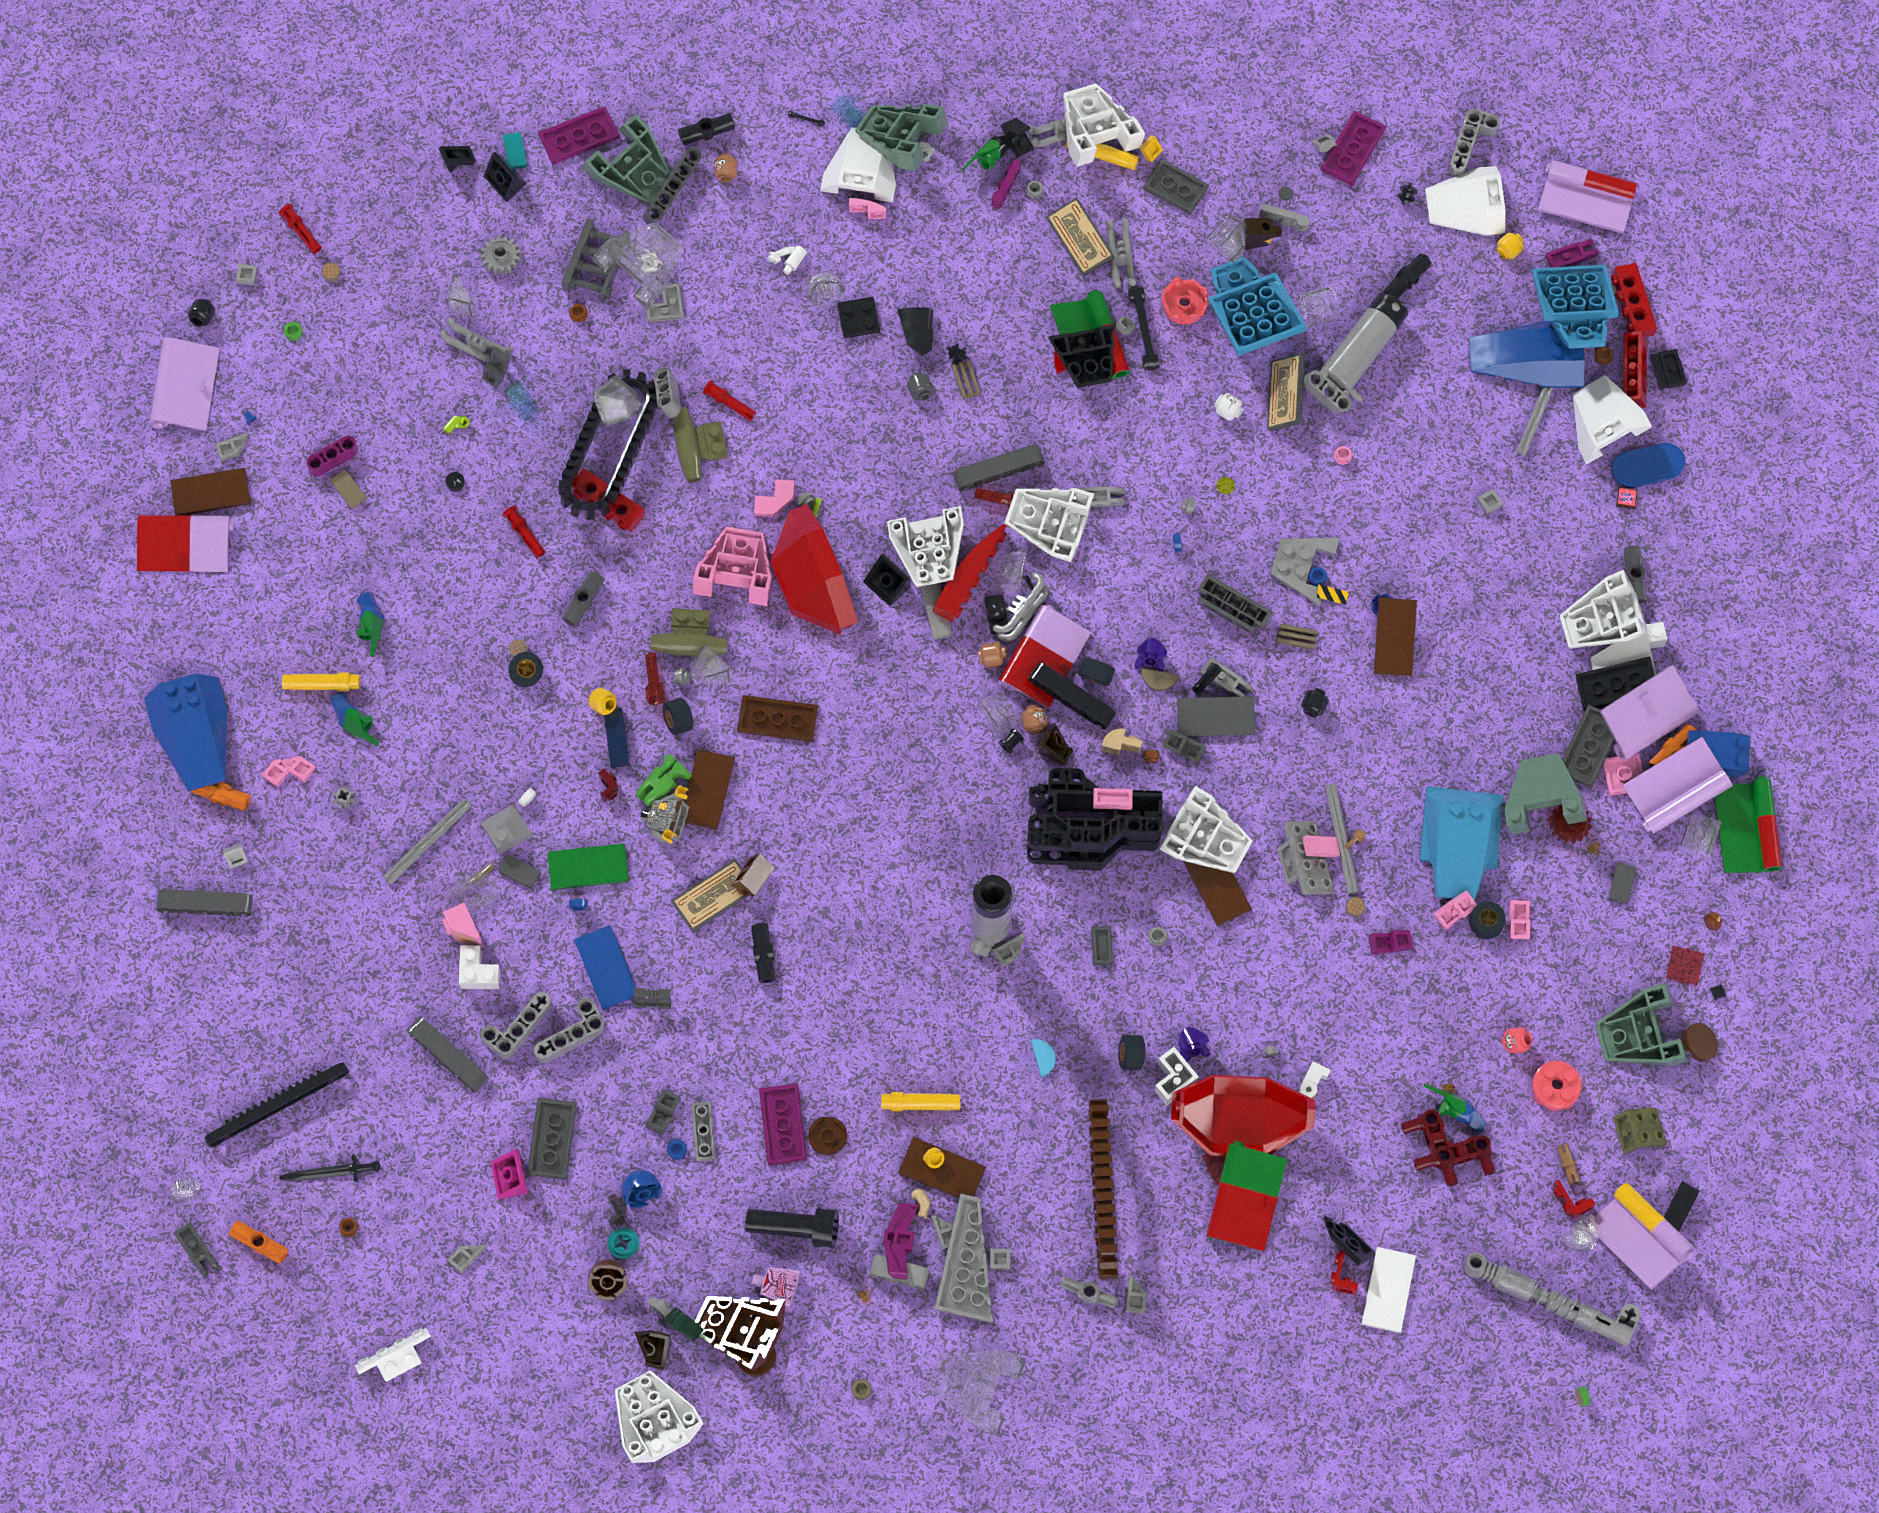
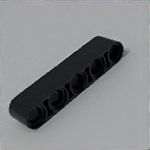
[1028,662,1116,730]
[1664,1181,1700,1232]

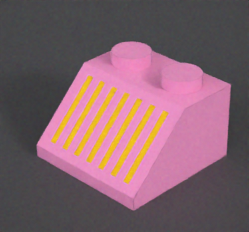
[442,903,483,948]

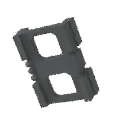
[634,987,671,1009]

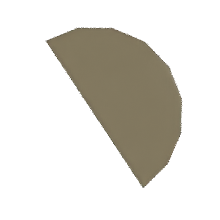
[1141,668,1179,691]

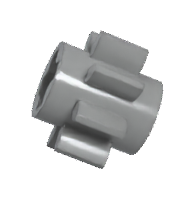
[332,786,356,810]

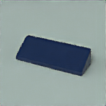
[604,708,630,768]

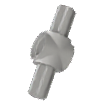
[1061,1277,1118,1308]

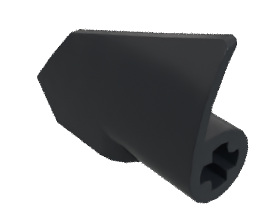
[898,307,933,356]

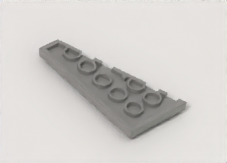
[934,1194,993,1324]

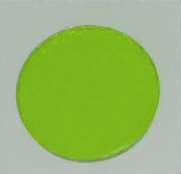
[1216,477,1235,494]

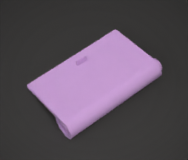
[149,338,220,431]
[1600,665,1698,761]
[1623,737,1733,834]

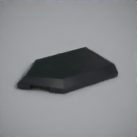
[1323,1216,1375,1266]

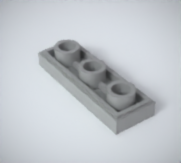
[920,583,952,640]
[691,1102,716,1162]

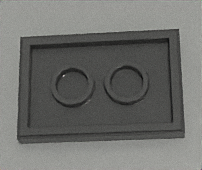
[1143,159,1209,215]

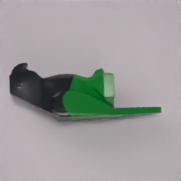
[962,135,1012,171]

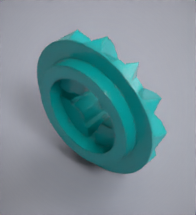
[607,1228,639,1260]

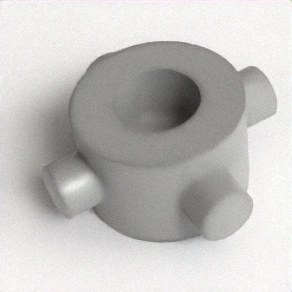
[1263,1046,1279,1057]

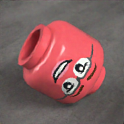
[1502,1027,1532,1053]

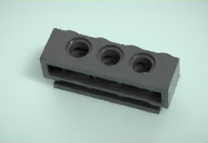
[1198,574,1273,635]

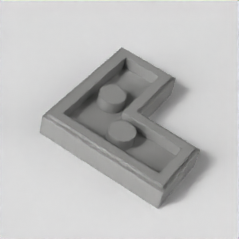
[645,283,684,324]

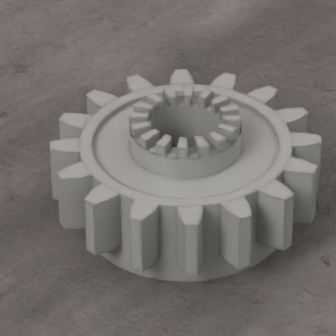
[480,235,521,276]

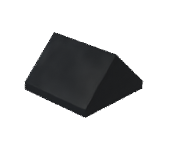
[483,152,527,202]
[863,553,910,606]

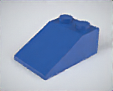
[1687,730,1750,778]

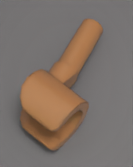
[1345,829,1367,849]

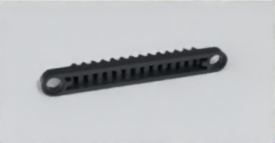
[204,1062,349,1148]

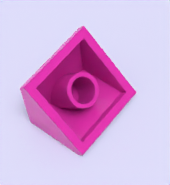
[490,1149,528,1200]

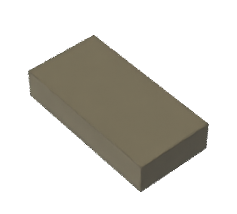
[330,469,367,510]

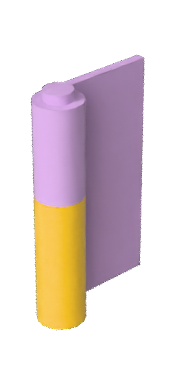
[1586,1183,1694,1290]

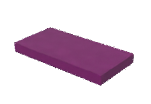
[538,106,620,165]
[1320,111,1387,186]
[759,1084,807,1166]

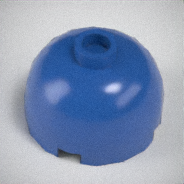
[621,1170,662,1208]

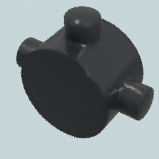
[1710,984,1726,1000]

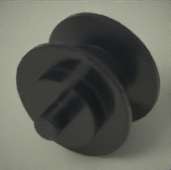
[1397,183,1417,204]
[947,343,968,364]

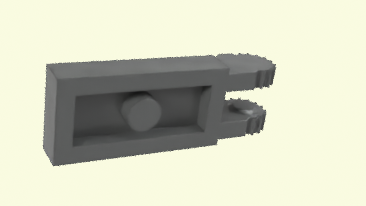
[174,1222,219,1278]

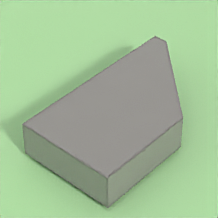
[447,1244,487,1274]

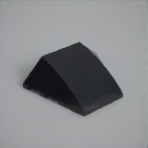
[1048,324,1116,388]

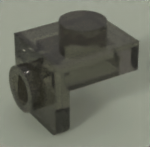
[608,1194,628,1227]

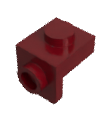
[598,768,619,802]

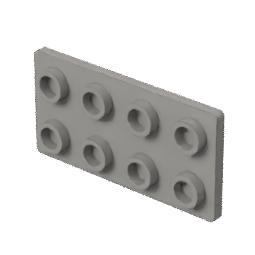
[1277,821,1335,895]

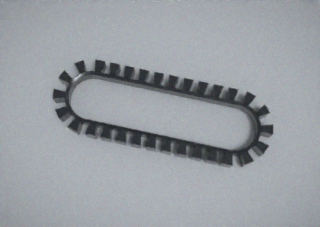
[559,369,658,520]

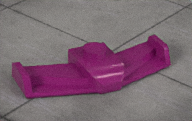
[883,1203,919,1279]

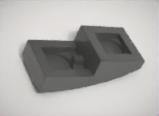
[482,347,511,389]
[1163,729,1207,764]
[645,1089,681,1135]

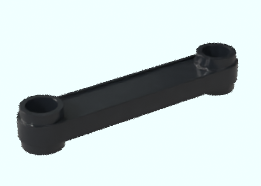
[1128,286,1159,371]

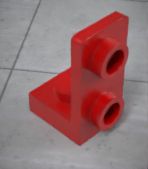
[1553,1179,1596,1219]
[1330,1250,1358,1295]

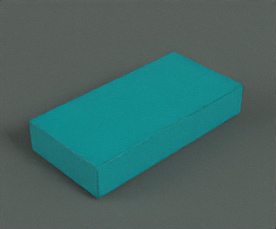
[503,132,527,169]

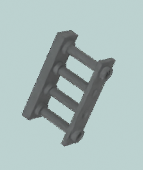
[561,219,631,303]

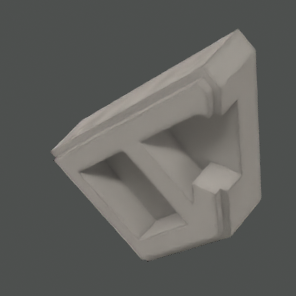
[215,433,249,462]
[992,933,1025,967]
[931,1215,953,1251]
[1125,1275,1147,1314]

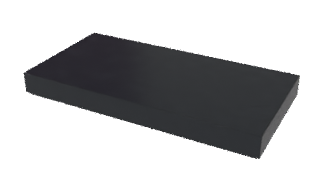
[1575,656,1655,711]

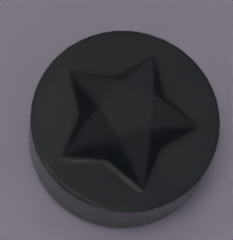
[446,472,465,492]

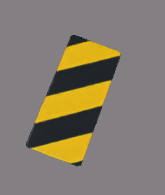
[1317,584,1349,605]

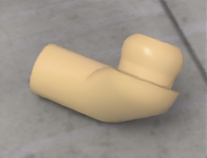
[912,1189,931,1218]

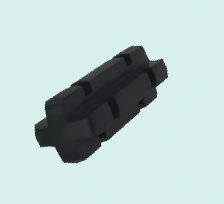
[1192,664,1222,695]

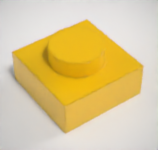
[1139,135,1163,162]

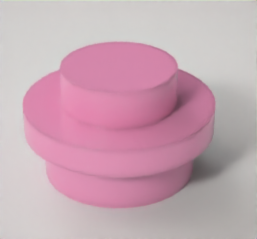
[1334,446,1353,465]

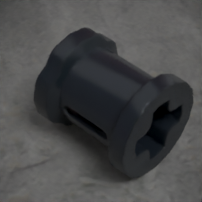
[998,728,1024,754]

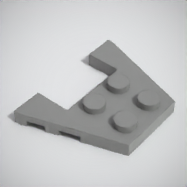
[1270,538,1340,606]

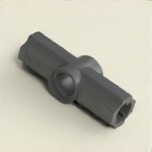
[1624,545,1647,604]
[562,571,605,627]

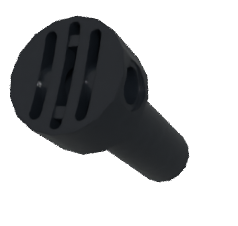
[745,1207,839,1249]

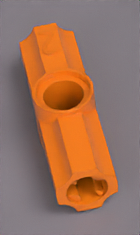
[1648,724,1697,768]
[191,782,251,812]
[229,1220,289,1264]

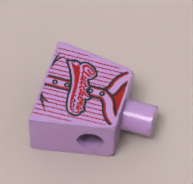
[751,1267,801,1311]

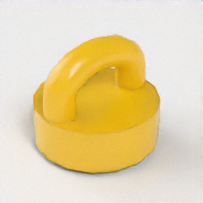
[923,1148,945,1168]

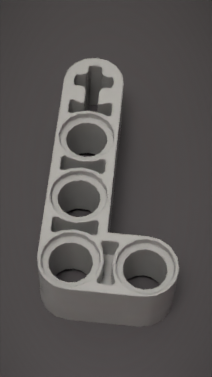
[1449,109,1500,177]
[481,992,552,1059]
[534,998,605,1063]

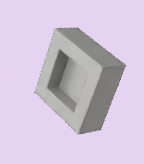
[1312,134,1337,152]
[236,264,258,286]
[1477,489,1503,515]
[222,843,248,869]
[990,1248,1010,1270]
[647,1297,673,1320]

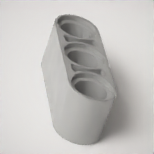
[654,367,681,418]
[869,1255,930,1290]

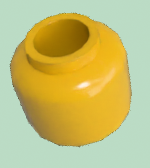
[1496,232,1524,260]
[589,688,617,715]

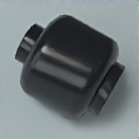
[188,299,215,327]
[1301,688,1329,718]

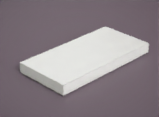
[1361,1247,1416,1333]

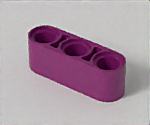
[307,436,358,476]

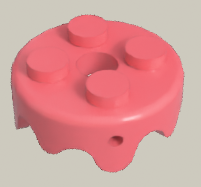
[1162,277,1208,325]
[1531,1061,1582,1111]

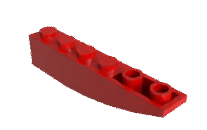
[932,524,1007,623]

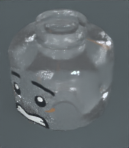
[170,1175,201,1203]

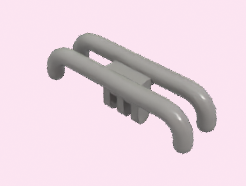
[1027,119,1067,147]
[1107,218,1136,289]
[440,317,513,363]
[993,572,1049,642]

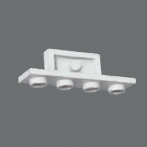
[355,1328,431,1382]

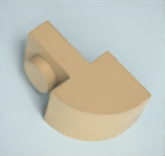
[1101,729,1143,756]

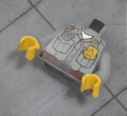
[640,785,689,844]

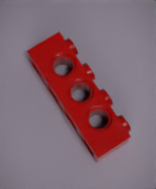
[1611,263,1657,337]
[1623,331,1647,408]
[571,468,645,532]

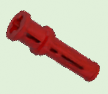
[279,204,322,254]
[703,380,757,422]
[502,505,546,559]

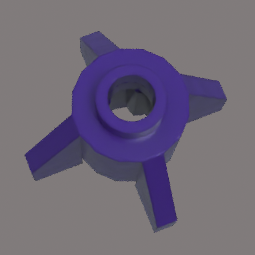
[1135,638,1167,672]
[1178,1027,1211,1062]

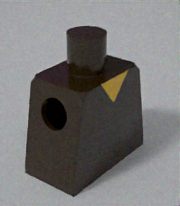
[1235,218,1282,251]

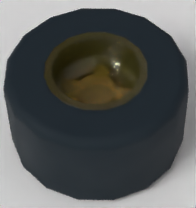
[1470,901,1506,939]

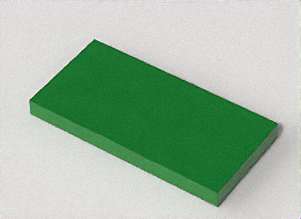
[548,843,628,890]

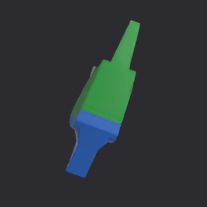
[356,592,384,657]
[331,693,379,747]
[1423,1083,1486,1135]

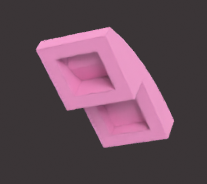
[849,198,886,219]
[1433,891,1477,930]
[1509,900,1530,939]

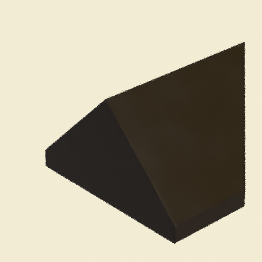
[1038,722,1073,766]
[634,1330,672,1370]

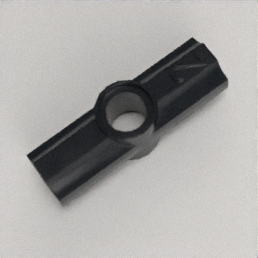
[678,113,735,145]
[1383,253,1432,299]
[751,923,775,983]

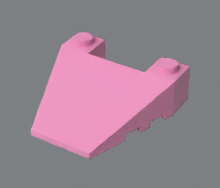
[693,527,772,606]

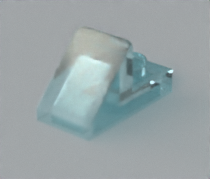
[829,95,866,128]
[504,380,540,421]

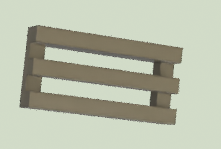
[952,360,981,400]
[1277,624,1318,650]

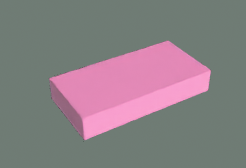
[1093,788,1133,810]
[1302,836,1341,858]

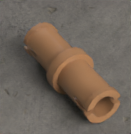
[1556,1143,1581,1185]

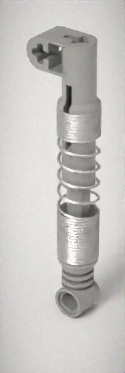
[1464,1252,1641,1347]

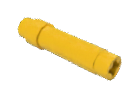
[1065,141,1139,171]
[282,672,360,691]
[881,1092,960,1112]

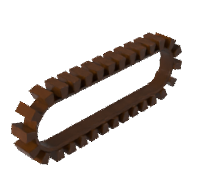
[1088,1099,1118,1279]

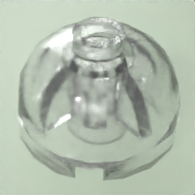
[807,271,845,308]
[1560,1214,1601,1252]

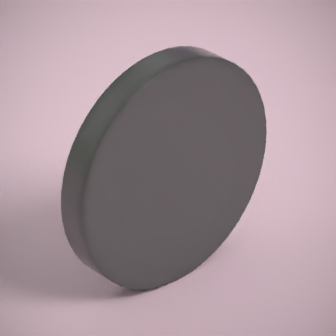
[1278,187,1293,200]

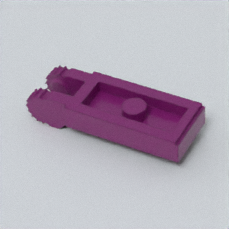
[991,159,1021,209]
[1545,239,1599,268]

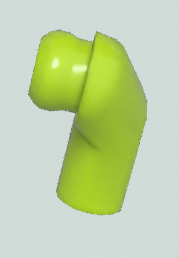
[442,416,470,435]

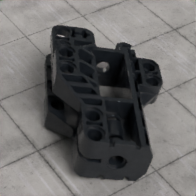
[1027,768,1163,871]

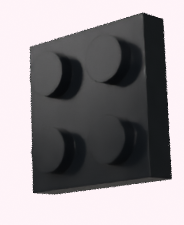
[837,297,880,338]

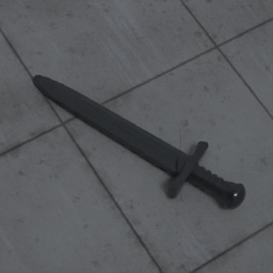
[279,1155,381,1183]

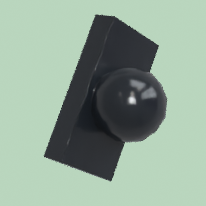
[984,594,1008,634]

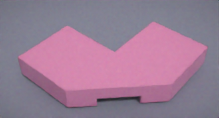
[754,480,794,517]
[262,756,316,787]

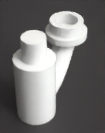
[768,246,807,275]

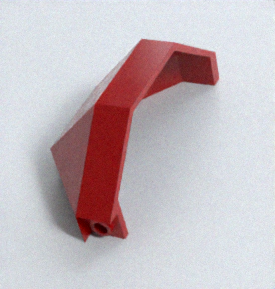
[770,504,858,635]
[1171,1075,1316,1157]

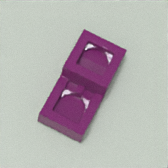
[1368,930,1413,954]

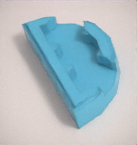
[1031,1039,1056,1078]

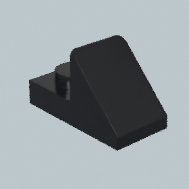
[1000,118,1034,158]
[438,146,476,173]

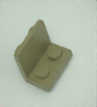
[1613,1108,1667,1154]

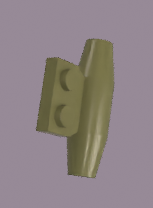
[673,408,728,483]
[650,608,728,657]

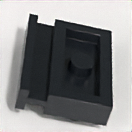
[1650,349,1687,390]

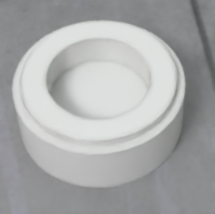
[518,788,536,807]

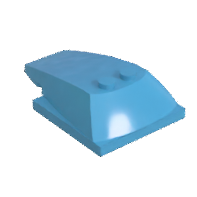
[1208,257,1307,356]
[1531,265,1619,349]
[1419,786,1503,901]

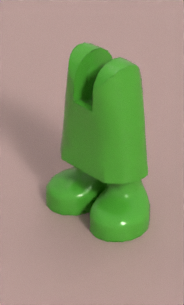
[636,753,692,807]

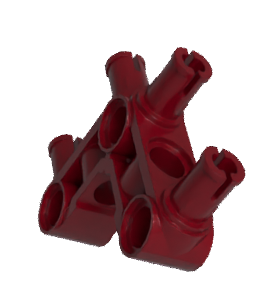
[1401,1109,1496,1187]

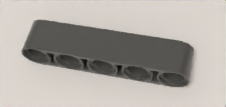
[643,147,702,225]
[952,444,1045,492]
[156,889,253,917]
[406,1016,489,1093]

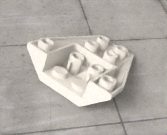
[820,127,896,202]
[1425,166,1505,236]
[1573,375,1652,464]
[887,506,964,588]
[615,1371,703,1463]

